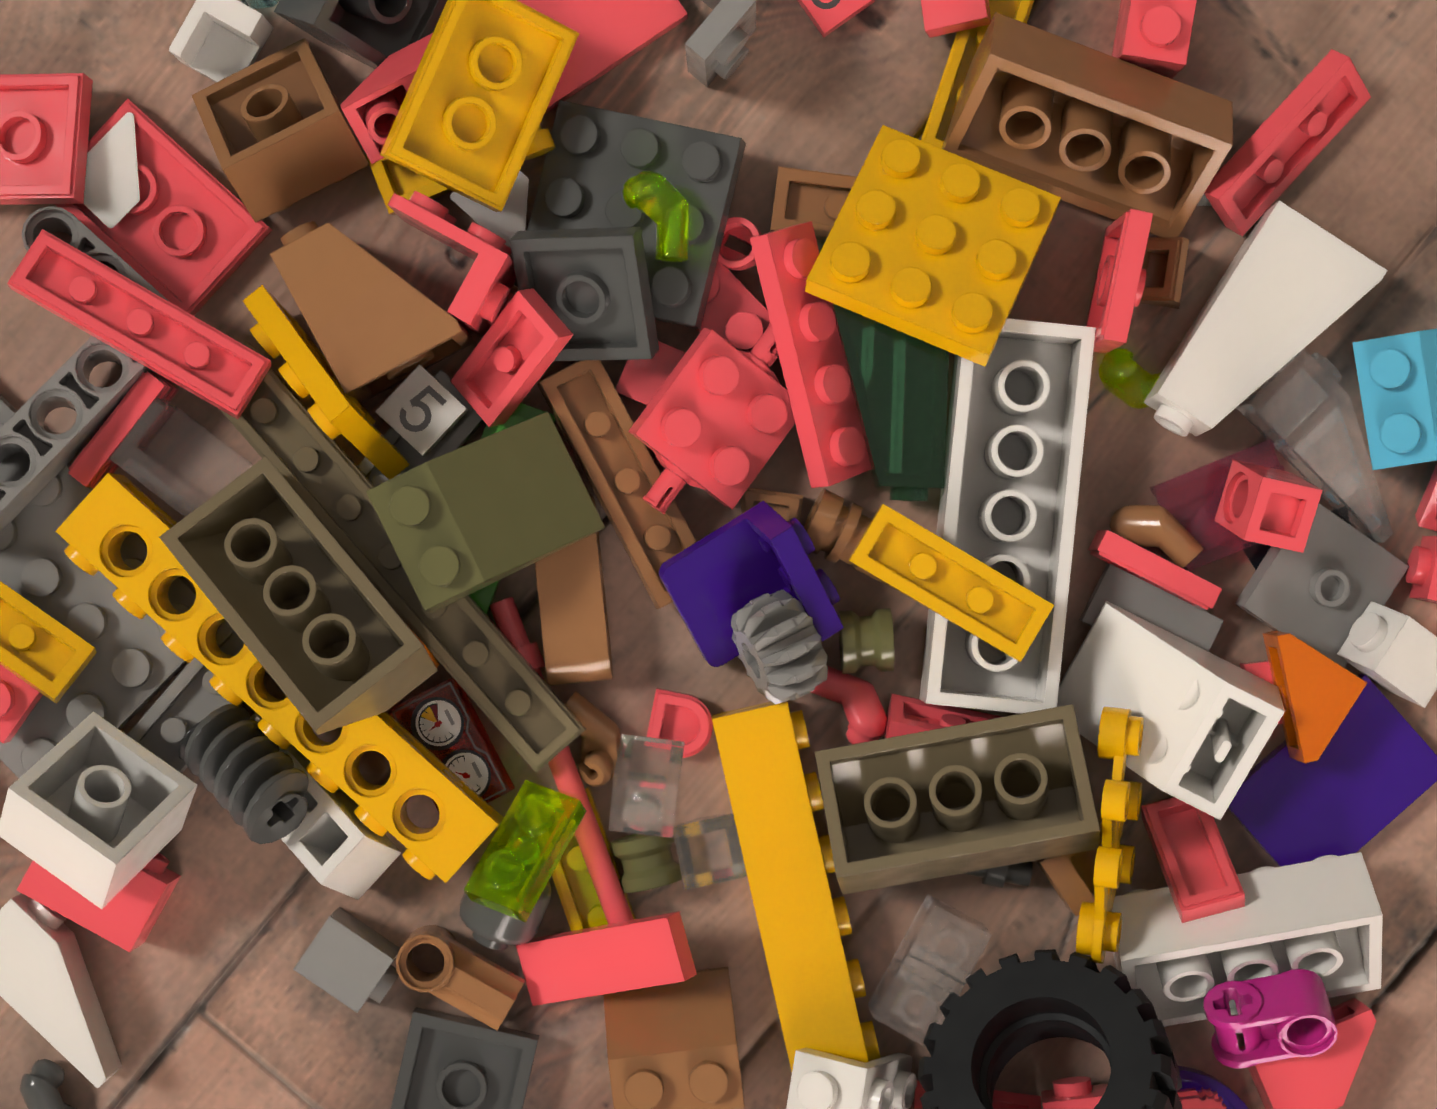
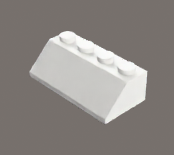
[1112,852,1383,1027]

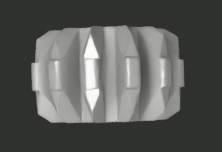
[731,589,828,705]

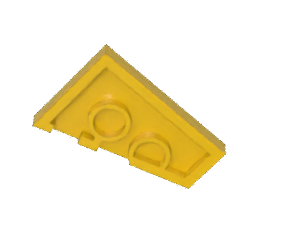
[243,285,410,480]

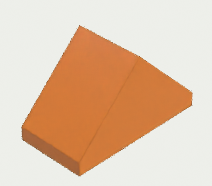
[1262,631,1367,763]

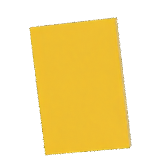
[380,0,580,212]

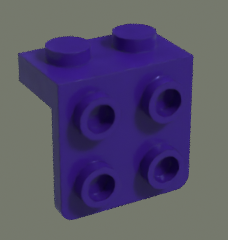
[659,500,844,667]

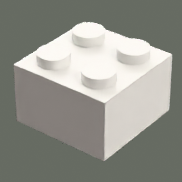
[0,711,197,909]

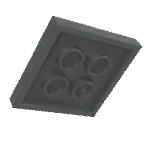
[514,100,746,330]

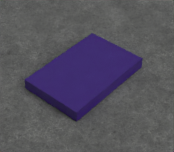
[1227,674,1437,867]

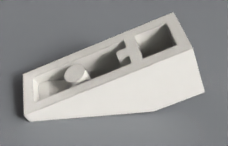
[250,713,401,900]
[0,893,122,1089]

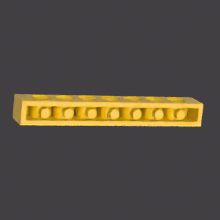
[55,473,504,883]

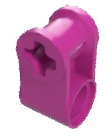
[1203,969,1338,1069]

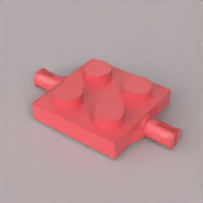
[628,323,795,515]

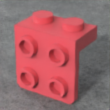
[388,191,516,336]

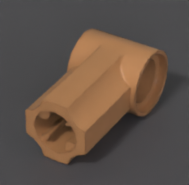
[396,925,525,1031]

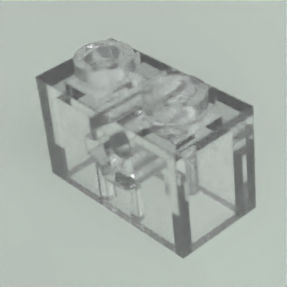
[868,894,992,1047]

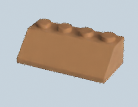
[942,12,1233,237]

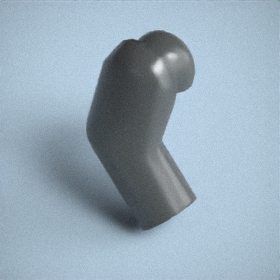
[20,1059,76,1109]

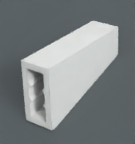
[1143,200,1388,437]

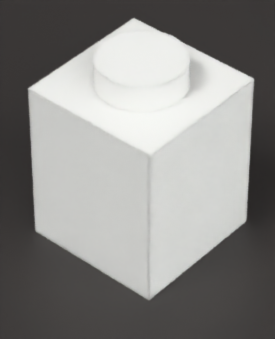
[1337,601,1437,708]

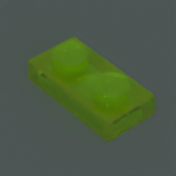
[463,780,586,923]

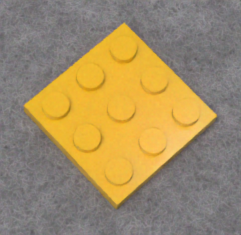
[805,125,1061,367]

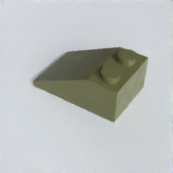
[366,411,605,614]

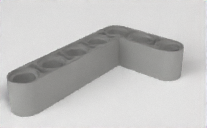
[0,206,168,532]

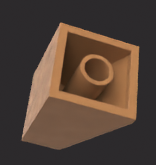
[270,221,474,402]

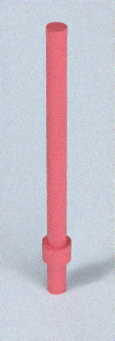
[489,597,634,924]

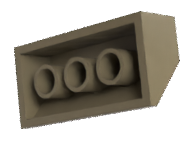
[159,456,438,735]
[815,704,1100,895]

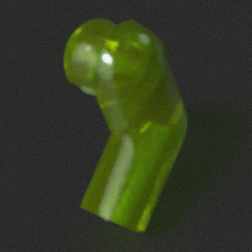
[623,171,690,262]
[1098,348,1162,409]

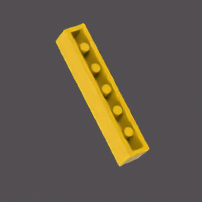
[712,701,881,1072]

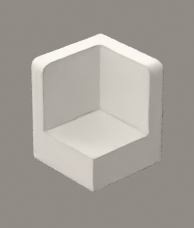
[169,0,274,82]

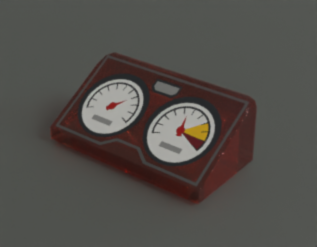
[388,677,515,812]

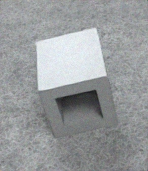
[293,907,400,1013]

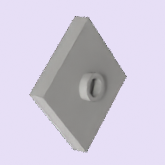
[1234,503,1409,668]

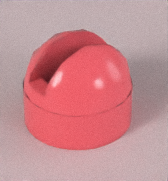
[717,217,762,271]

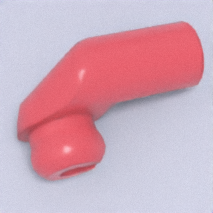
[811,666,888,745]

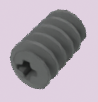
[179,704,309,844]

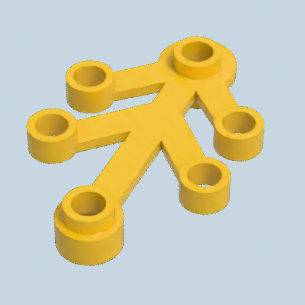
[1076,706,1144,964]

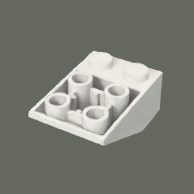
[1057,601,1285,820]

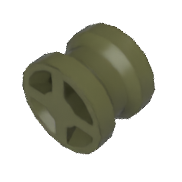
[838,608,895,674]
[610,827,684,893]

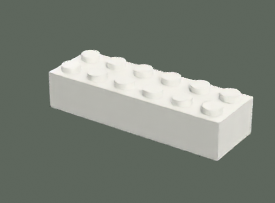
[919,318,1096,714]

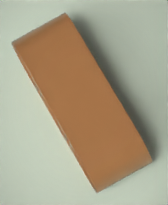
[535,495,613,686]

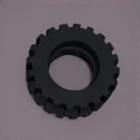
[918,949,1182,1109]

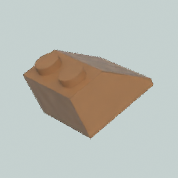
[192,38,370,223]
[603,967,745,1109]

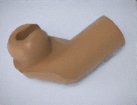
[1110,505,1204,568]
[565,691,622,787]

